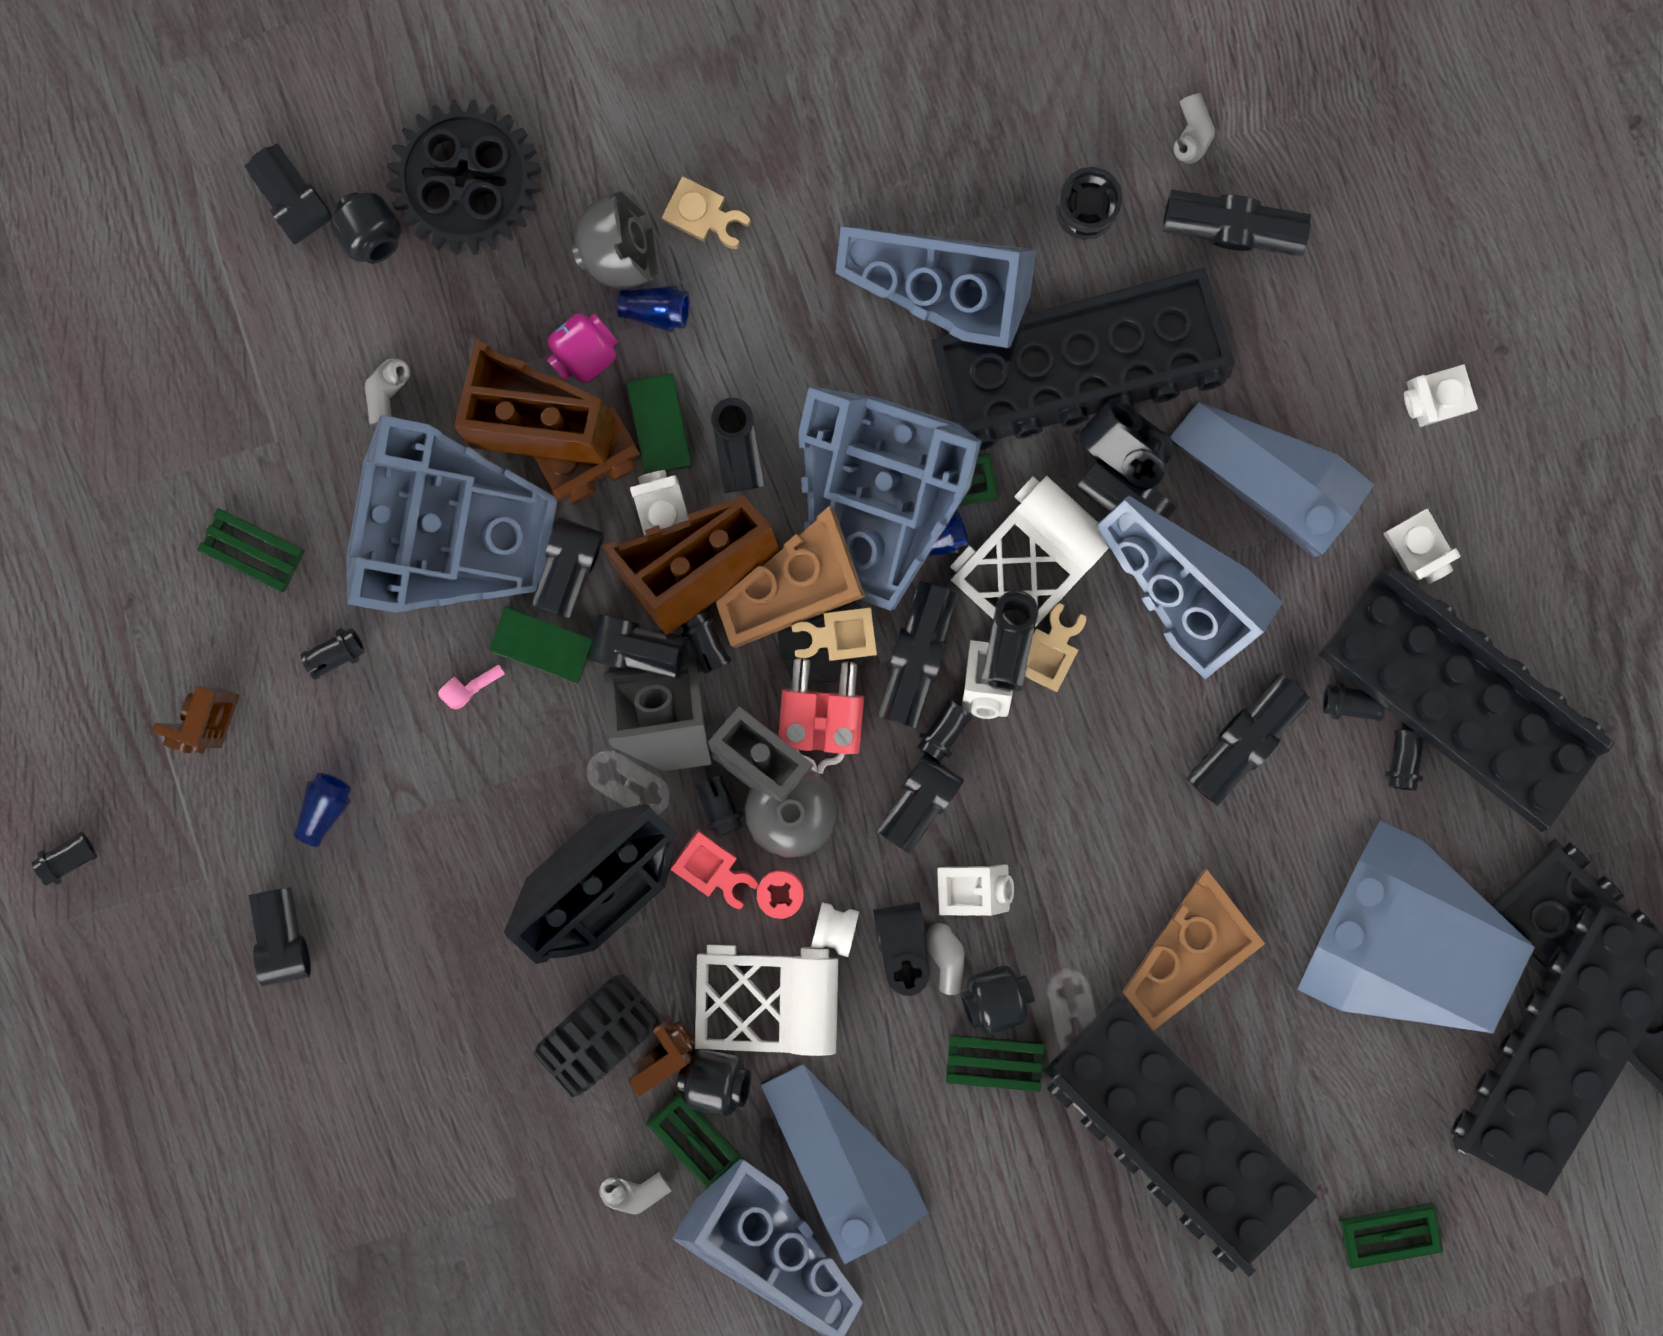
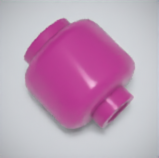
[547,313,618,384]

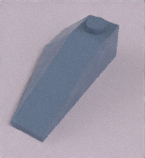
[835,226,1036,348]
[1170,402,1374,557]
[1097,495,1283,679]
[761,1063,929,1264]
[672,1159,863,1336]

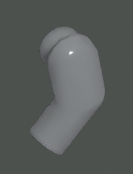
[1173,93,1215,164]
[365,358,410,425]
[925,923,965,995]
[599,1171,673,1214]

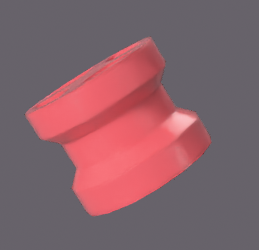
[756,869,804,919]

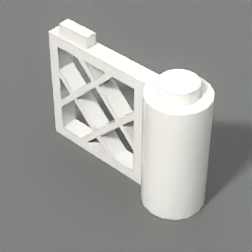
[950,475,1109,627]
[695,944,838,1056]

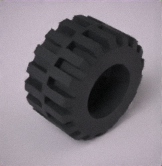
[533,973,662,1098]

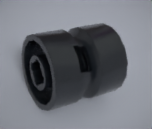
[1055,167,1123,240]

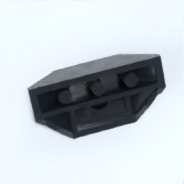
[504,803,678,964]

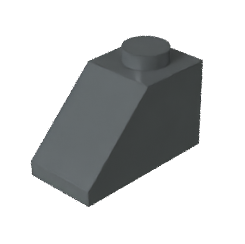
[708,706,813,802]

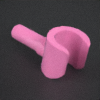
[438,664,504,709]

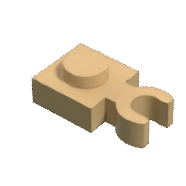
[661,176,751,249]
[1025,603,1086,692]
[792,608,877,661]

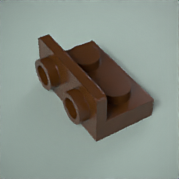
[533,406,642,505]
[152,686,239,754]
[628,1016,695,1097]

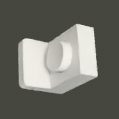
[1404,364,1478,427]
[630,470,689,535]
[1383,508,1461,584]
[962,640,1013,719]
[937,865,1014,915]

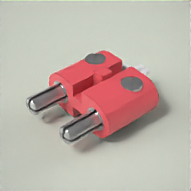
[778,658,864,774]

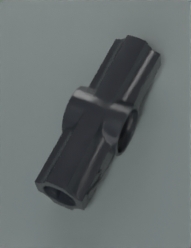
[1162,189,1311,256]
[877,581,958,729]
[1186,673,1312,806]

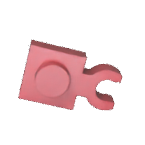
[670,829,758,909]

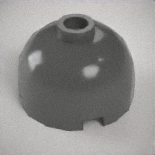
[573,190,660,289]
[745,769,839,859]

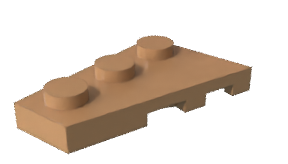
[716,506,865,648]
[1122,868,1265,1031]

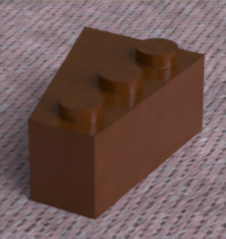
[454,339,615,465]
[602,495,780,636]

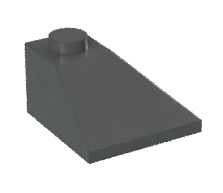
[604,659,711,772]

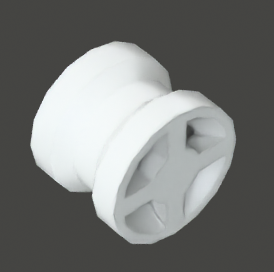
[811,902,859,957]

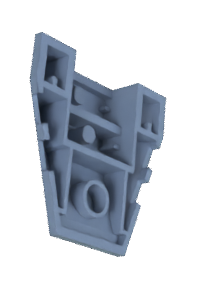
[798,387,981,611]
[346,415,557,613]
[1297,820,1535,1033]

